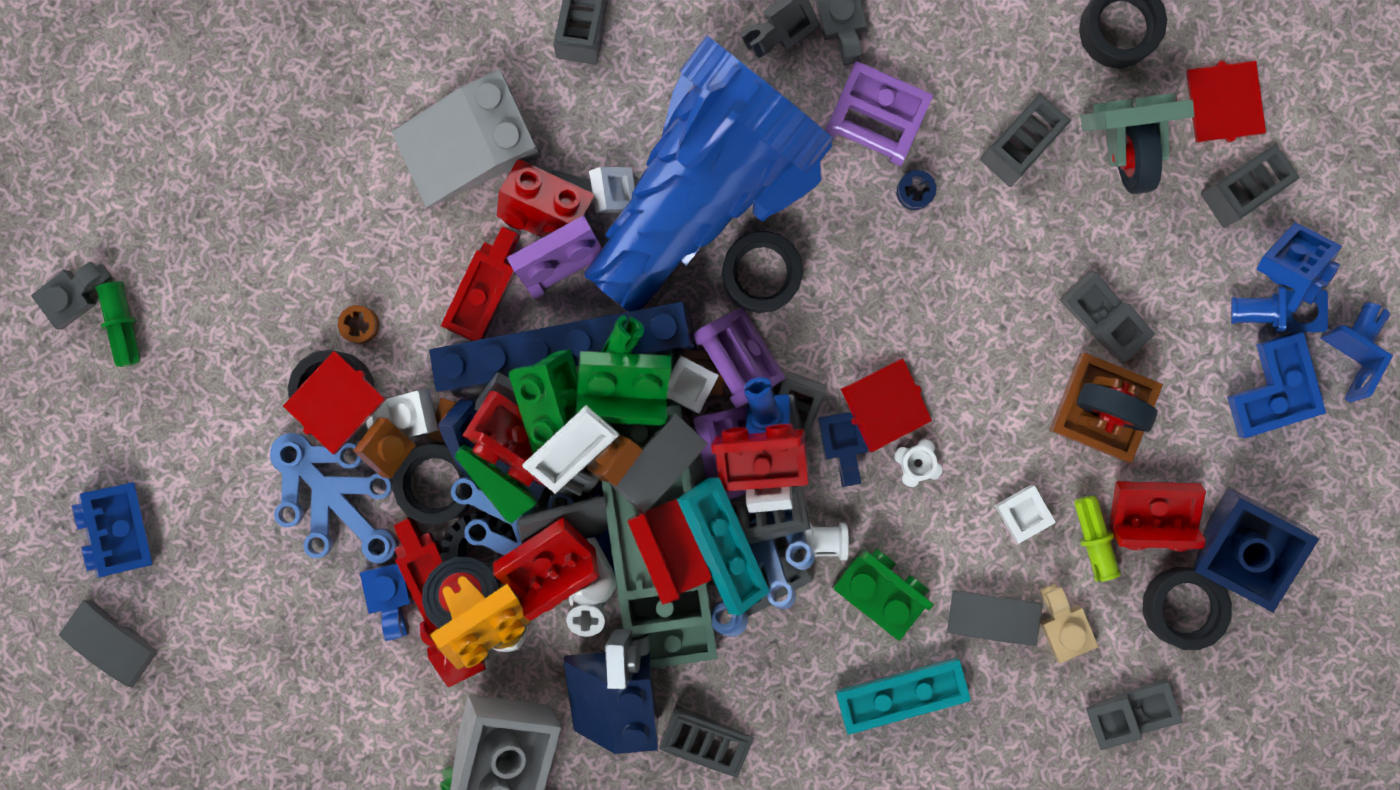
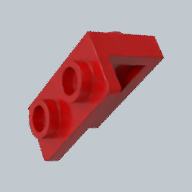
[496,160,594,238]
[462,391,547,487]
[711,424,810,491]
[1109,481,1206,552]
[493,518,599,621]

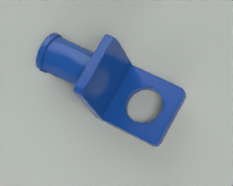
[1231,286,1328,333]
[1320,302,1393,403]
[744,377,791,434]

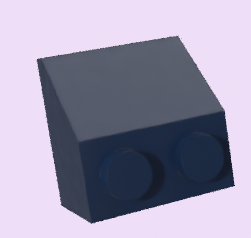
[1193,487,1319,613]
[564,652,658,754]

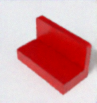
[627,499,711,605]

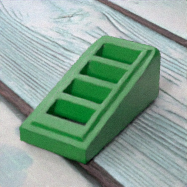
[455,444,538,524]

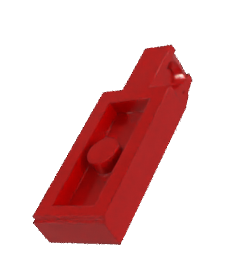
[441,226,520,341]
[393,517,445,631]

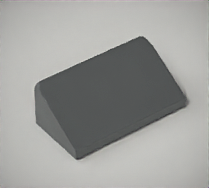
[516,496,608,544]

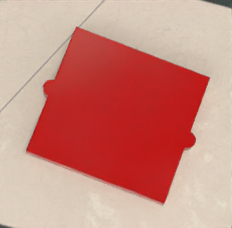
[1186,61,1266,143]
[283,351,387,455]
[841,358,932,452]

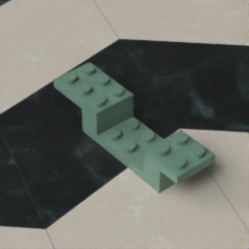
[602,352,718,669]

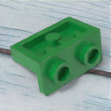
[509,349,578,453]
[576,351,671,425]
[831,548,934,642]

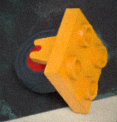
[422,557,531,670]

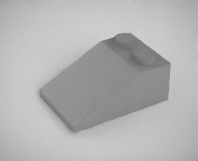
[392,69,541,208]
[450,695,561,790]

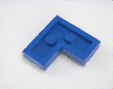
[1227,332,1326,438]

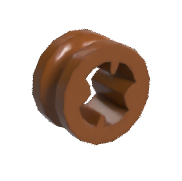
[337,305,380,344]

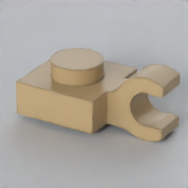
[1040,583,1099,664]

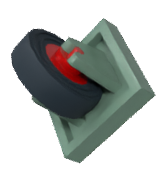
[1080,93,1194,194]

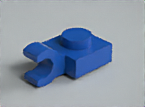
[360,564,413,641]

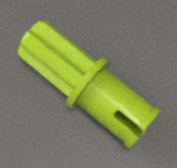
[1074,495,1122,582]

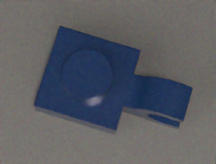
[817,412,868,487]

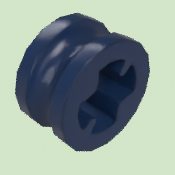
[896,170,937,210]

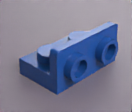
[1256,222,1342,313]
[72,482,153,578]

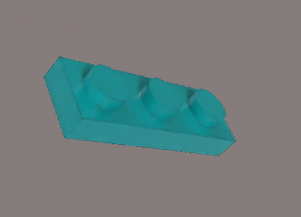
[677,477,770,616]
[835,657,971,735]

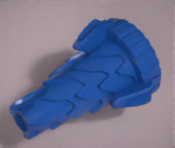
[584,35,834,312]

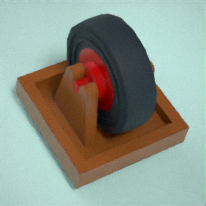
[1049,352,1163,463]

